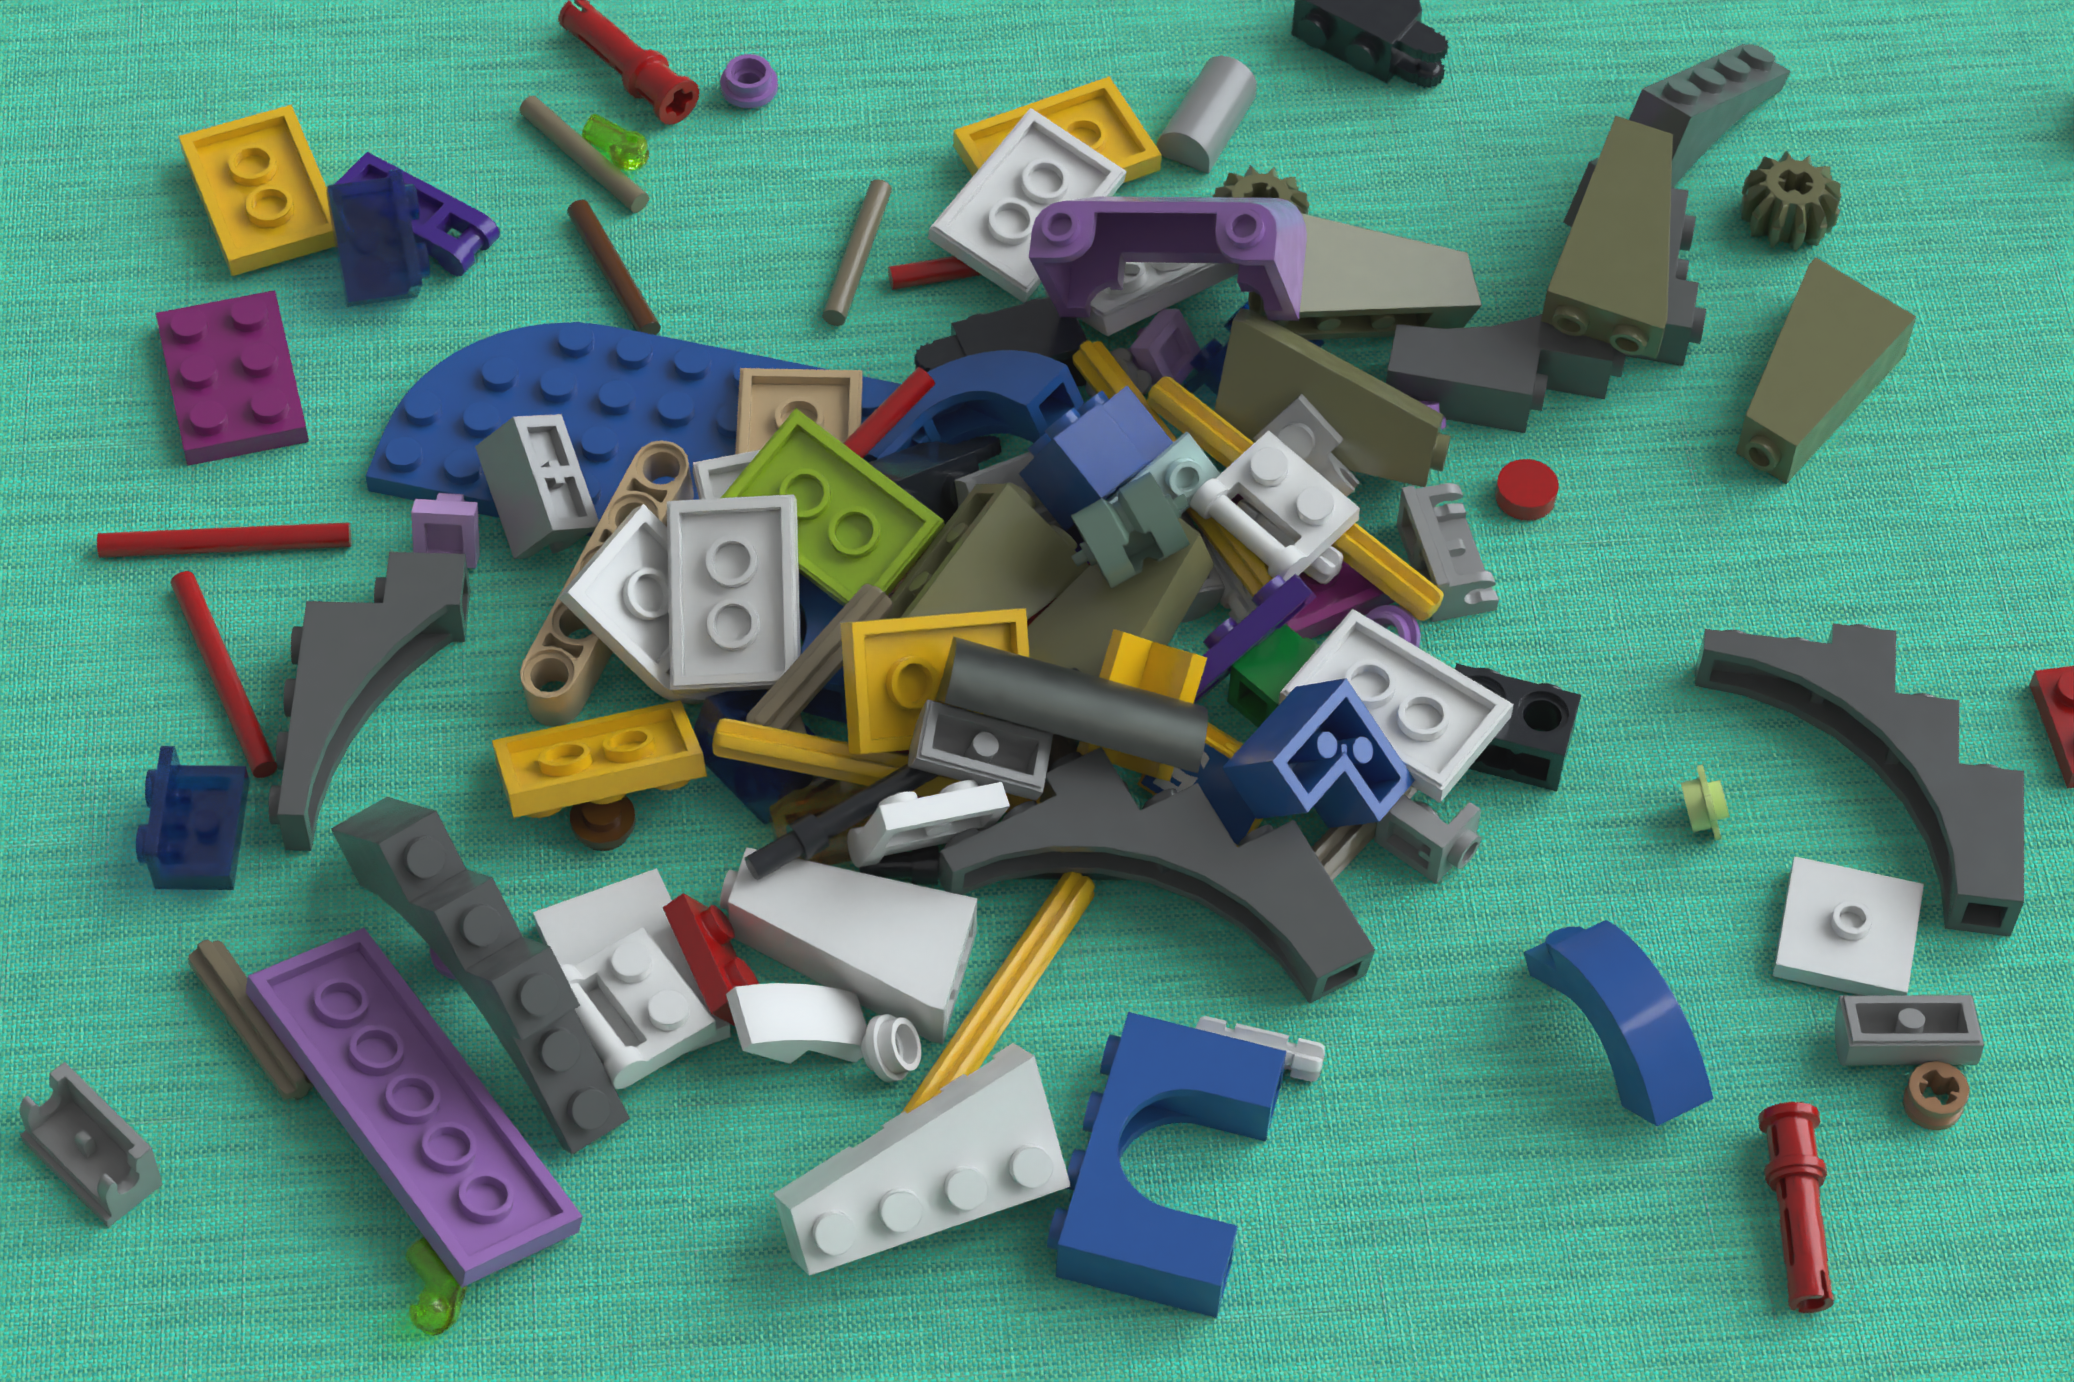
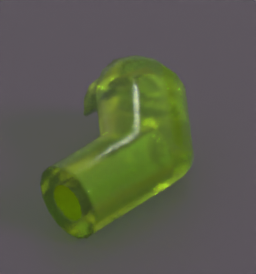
[582,114,649,172]
[405,1237,468,1336]

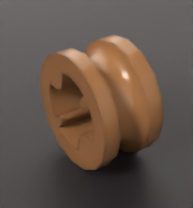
[1903,1061,1970,1131]

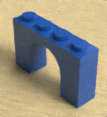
[1047,1012,1286,1318]

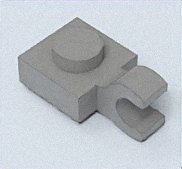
[1253,394,1359,497]

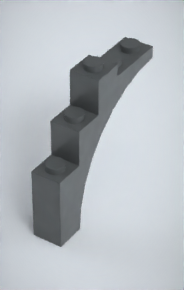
[1386,188,1706,433]
[1695,623,2024,937]
[937,747,1375,1004]
[331,797,630,1154]

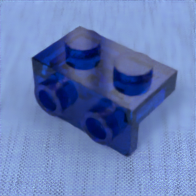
[326,169,430,307]
[136,746,250,890]

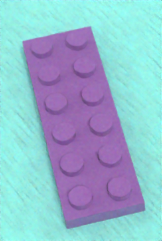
[245,928,583,1287]

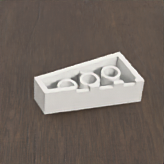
[773,1043,1071,1276]

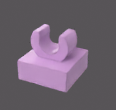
[1126,309,1204,388]
[411,493,480,568]

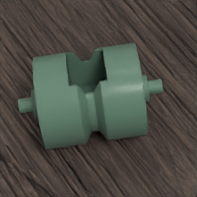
[1071,472,1190,589]

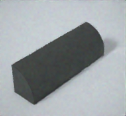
[936,636,1208,773]

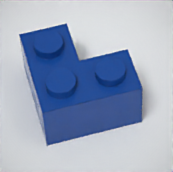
[1019,385,1173,532]
[1222,678,1415,828]

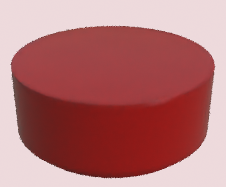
[1495,459,1559,521]

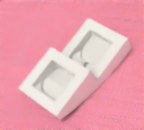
[726,983,867,1064]

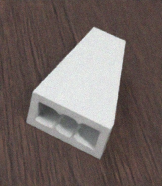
[720,847,977,1044]

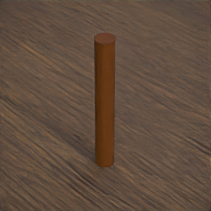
[567,200,661,335]

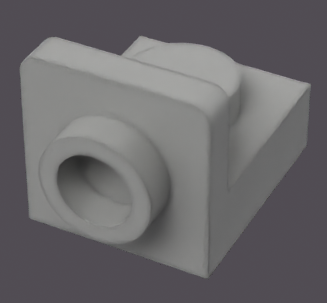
[1374,794,1481,884]

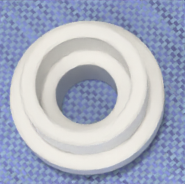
[861,1014,921,1082]

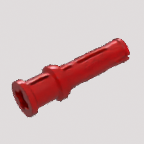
[558,0,700,125]
[1758,1102,1834,1313]

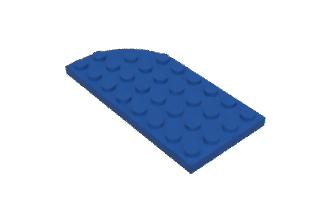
[366,322,901,537]

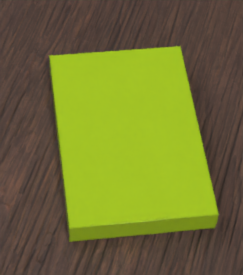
[721,408,945,607]

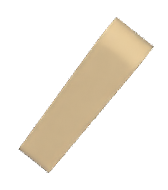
[520,440,694,726]

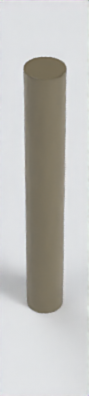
[519,96,649,213]
[822,179,892,326]

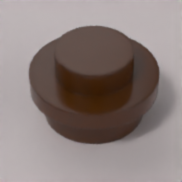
[570,795,636,851]

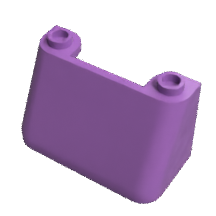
[1029,196,1307,321]

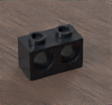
[1455,663,1581,792]

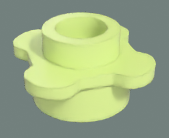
[1681,764,1730,840]

